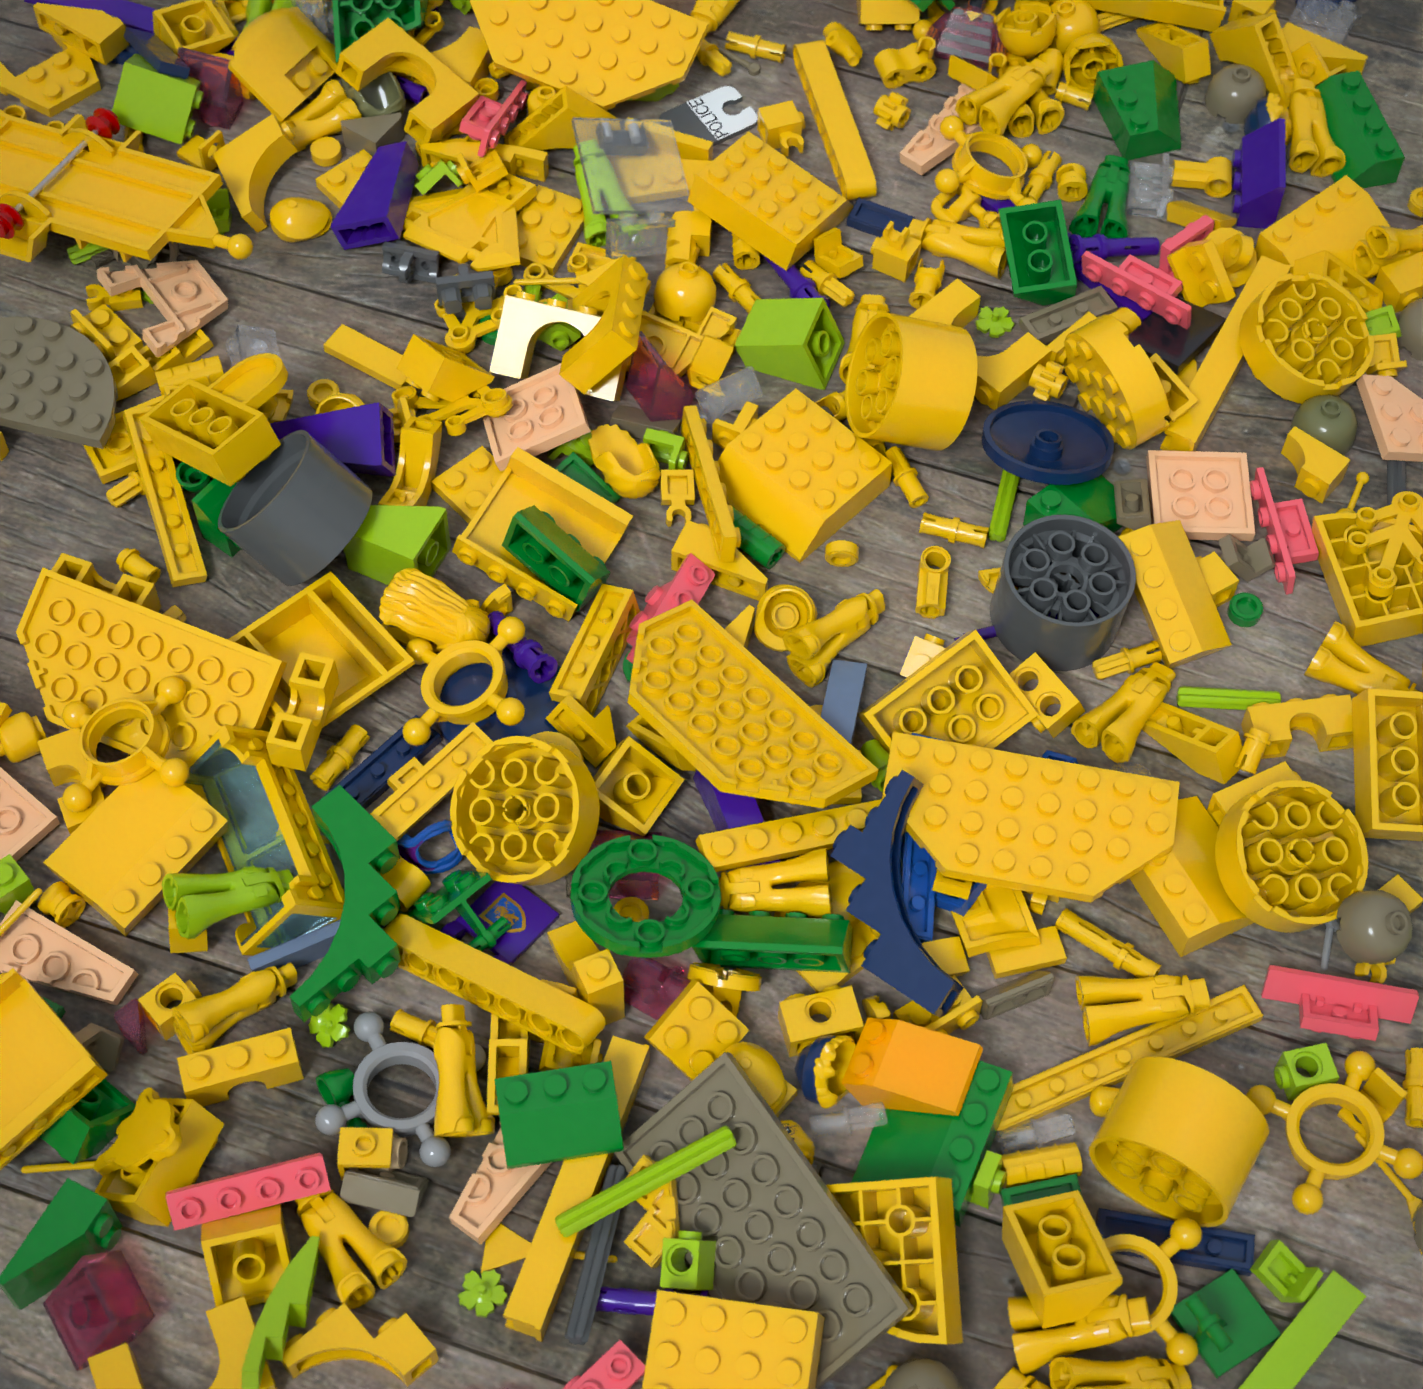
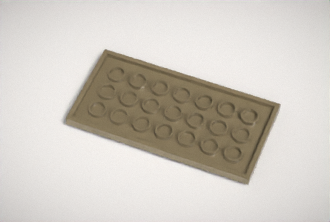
[614,1052,914,1389]

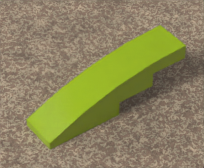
[242,1236,320,1389]
[1239,1270,1366,1389]

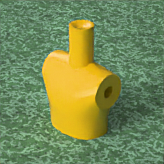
[823,22,863,67]

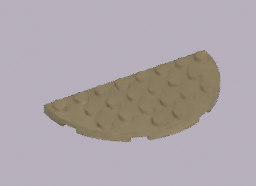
[0,317,118,449]

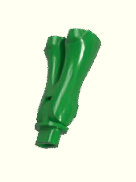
[1069,155,1130,238]

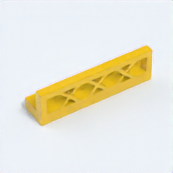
[549,583,640,716]
[370,722,493,841]

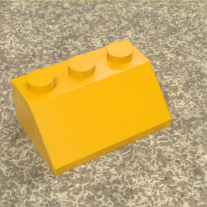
[94,1097,224,1227]
[1002,1190,1122,1329]

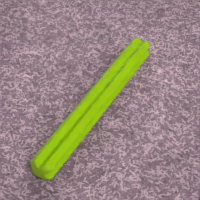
[555,1126,737,1237]

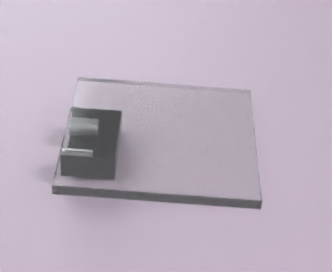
[571,118,694,215]

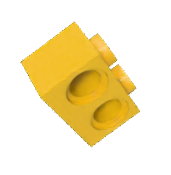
[1009,652,1085,738]

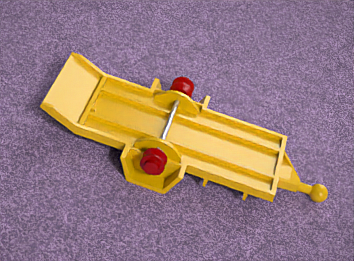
[0,108,253,263]

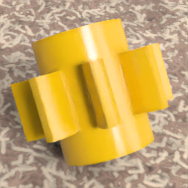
[873,91,911,131]
[1029,361,1069,401]

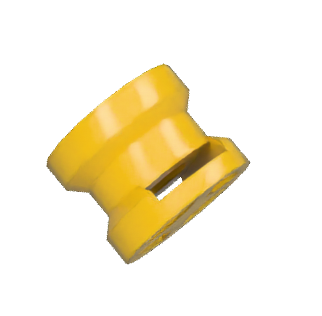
[1056,163,1088,202]
[38,881,86,928]

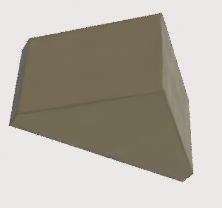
[340,112,404,157]

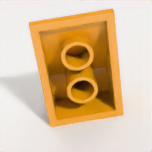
[841,1018,983,1116]

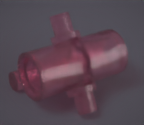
[622,957,691,1021]

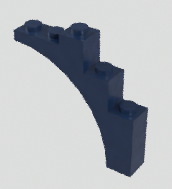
[830,770,964,1018]

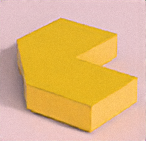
[624,1155,680,1268]

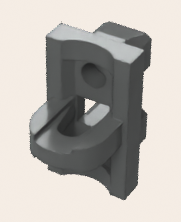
[382,240,439,284]
[436,263,496,314]

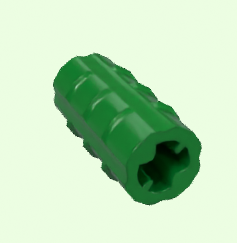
[733,507,786,570]

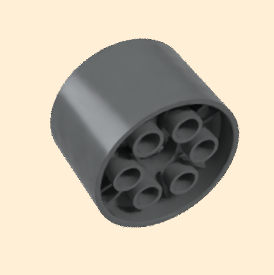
[218,430,372,586]
[990,515,1136,671]

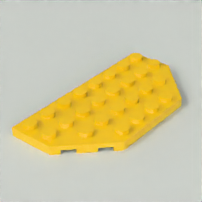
[469,0,709,111]
[16,567,287,763]
[627,600,879,808]
[882,732,1180,903]

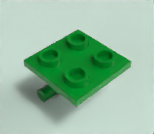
[407,870,512,951]
[1170,1268,1282,1379]

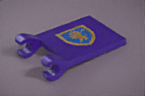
[440,881,559,966]

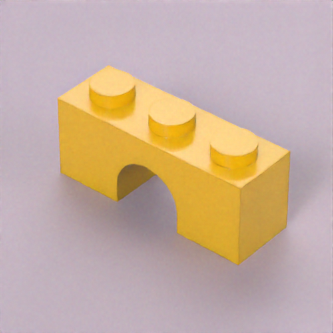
[51,553,162,612]
[265,652,340,772]
[1241,694,1353,759]
[37,728,109,835]
[177,1028,304,1107]

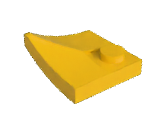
[950,884,1041,958]

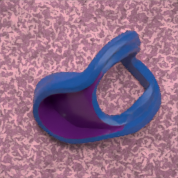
[397,819,463,874]

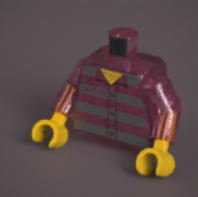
[915,0,1007,74]

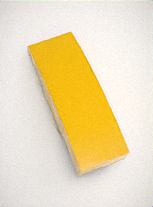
[487,1013,530,1115]

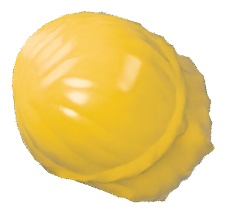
[588,424,661,499]

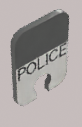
[659,86,757,146]

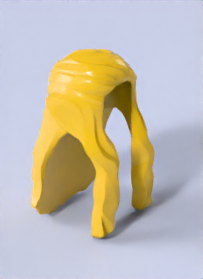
[379,568,490,653]

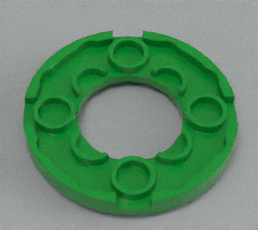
[570,835,721,958]

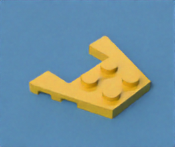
[0,36,101,118]
[627,279,737,389]

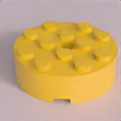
[1239,273,1374,404]
[1064,314,1170,450]
[450,736,600,886]
[1215,780,1368,933]

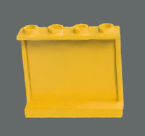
[452,447,633,622]
[0,968,108,1170]

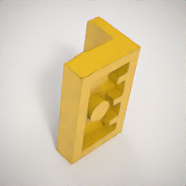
[1167,239,1236,308]
[70,303,144,363]
[893,975,983,1035]

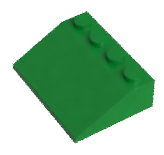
[851,1060,1013,1227]

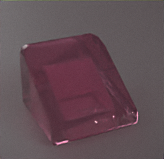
[114,998,148,1055]

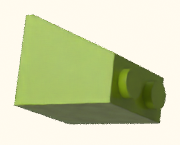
[112,53,204,145]
[735,298,845,390]
[344,505,451,585]

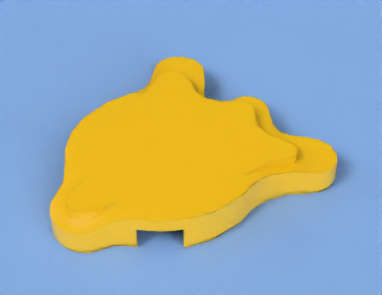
[94,1087,182,1176]

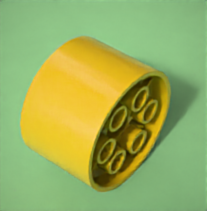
[845,312,978,451]
[1089,1057,1269,1227]

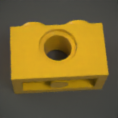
[778,985,864,1057]

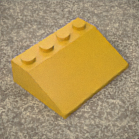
[1255,175,1390,280]
[858,630,1039,753]
[43,770,228,936]
[1129,796,1255,958]

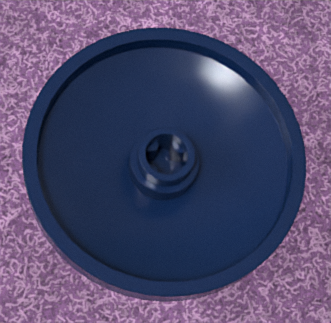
[981,400,1114,485]
[439,647,561,744]

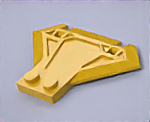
[402,174,538,272]

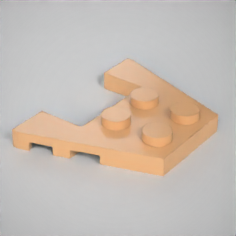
[97,260,228,358]

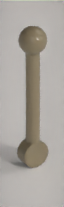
[709,40,760,76]

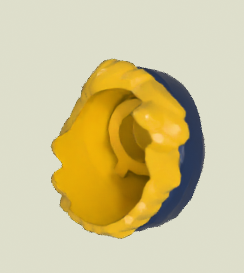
[1244,93,1292,146]
[794,1035,856,1109]

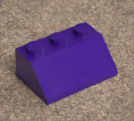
[1231,118,1286,229]

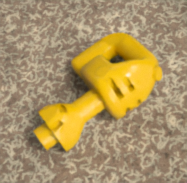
[930,183,1001,228]

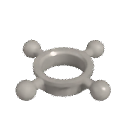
[315,1012,486,1167]

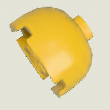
[1048,0,1101,57]
[996,2,1056,59]
[1063,33,1124,92]
[653,262,717,322]

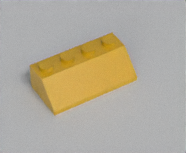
[1118,520,1232,669]

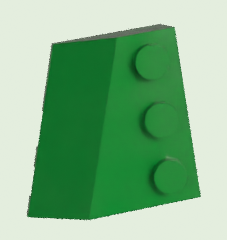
[332,0,428,63]
[1093,60,1181,160]

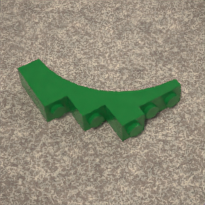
[289,785,401,1022]

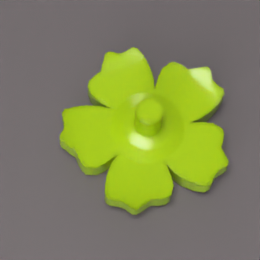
[975,306,1015,338]
[308,1003,350,1048]
[458,1269,507,1318]

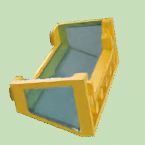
[184,724,345,956]

